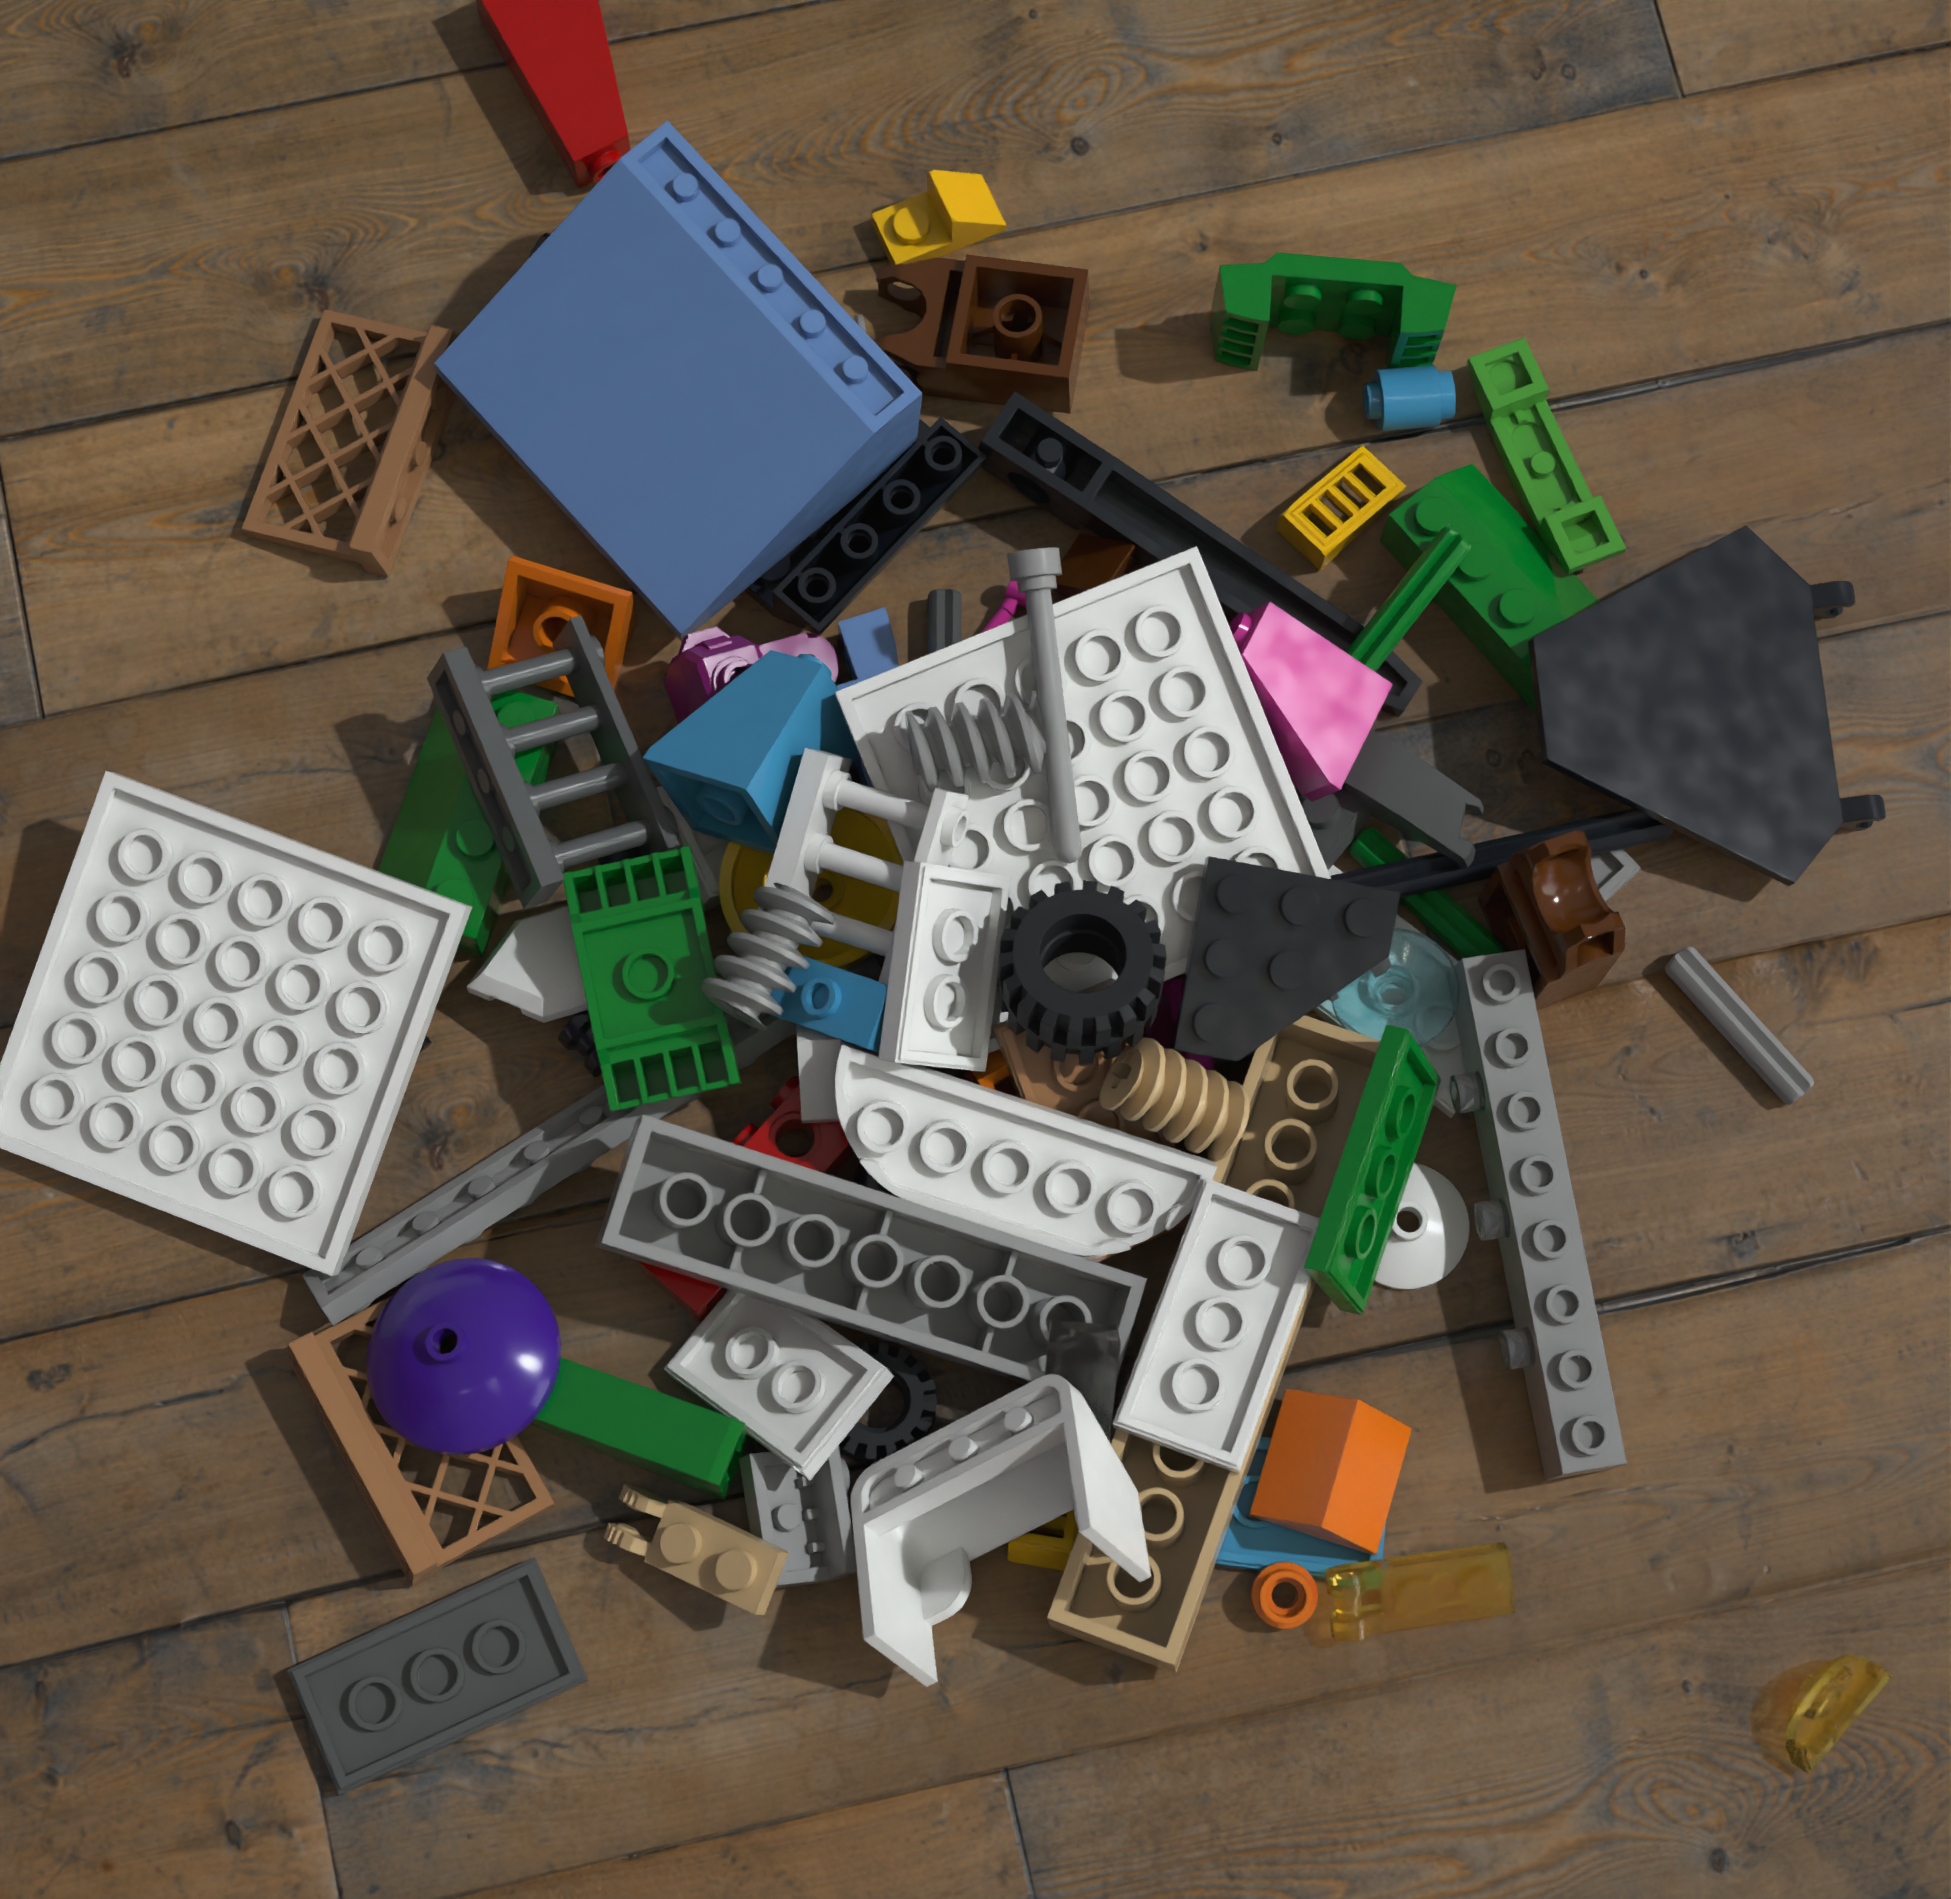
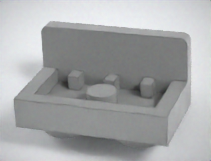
[739,1445,857,1588]

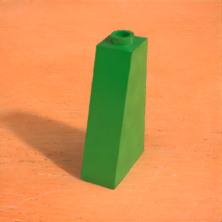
[530,1357,749,1501]

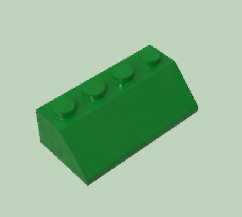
[1380,463,1600,713]
[378,690,560,958]

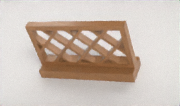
[241,309,457,577]
[288,1295,555,1588]

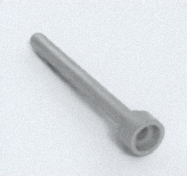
[1007,547,1082,864]

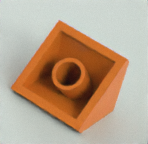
[487,555,637,697]
[1248,1389,1412,1556]

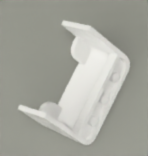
[850,1374,1151,1687]

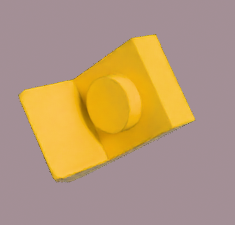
[871,170,1007,265]

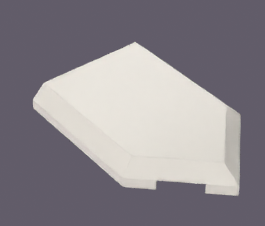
[467,905,588,1023]

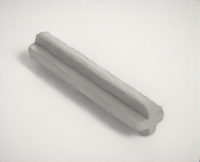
[1665,946,1814,1105]

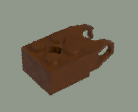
[873,254,1090,414]
[1478,830,1626,1010]

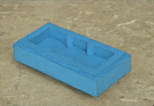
[771,956,888,1052]

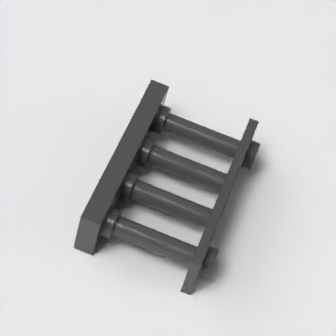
[427,615,680,909]

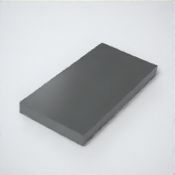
[288,1557,589,1795]

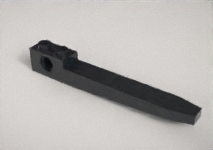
[978,391,1423,717]

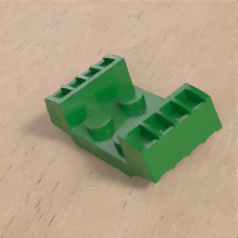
[1209,252,1456,371]
[562,845,741,1112]

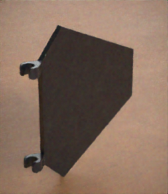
[1528,525,1886,886]

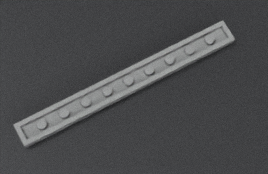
[302,954,882,1326]

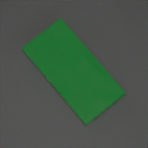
[1304,1025,1441,1315]

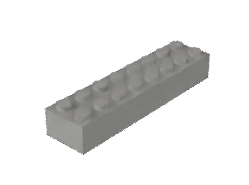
[595,1114,1147,1406]

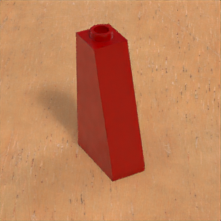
[476,0,630,189]

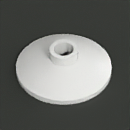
[1374,1163,1469,1290]

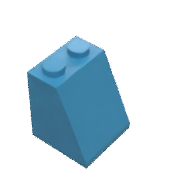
[643,650,859,855]

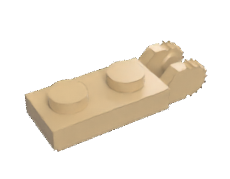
[603,1484,789,1615]

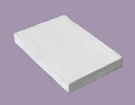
[878,861,1011,1072]
[664,1290,894,1480]

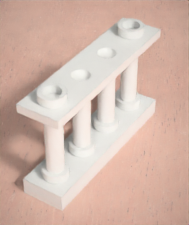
[758,748,969,985]

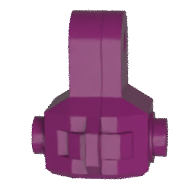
[665,626,839,724]

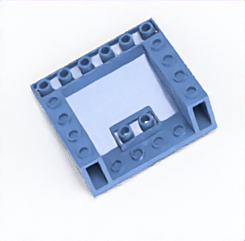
[434,120,922,642]

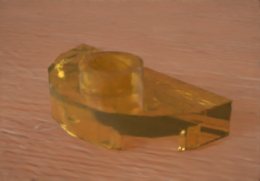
[1785,1654,1893,1774]

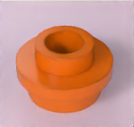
[1251,1561,1318,1629]

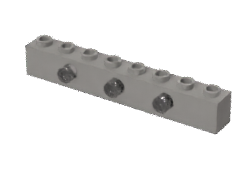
[1447,949,1627,1481]

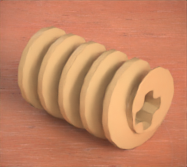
[1100,1037,1250,1162]

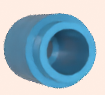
[1362,365,1456,432]

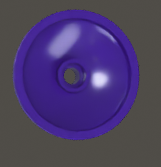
[367,1258,561,1455]

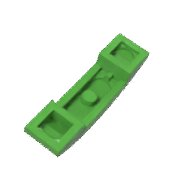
[1467,337,1626,574]

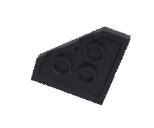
[1171,856,1401,1061]

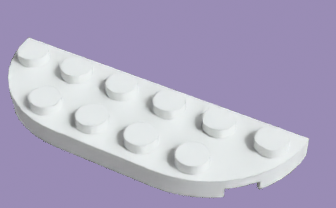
[835,1040,1217,1256]

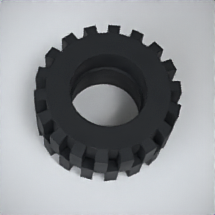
[997,880,1166,1064]

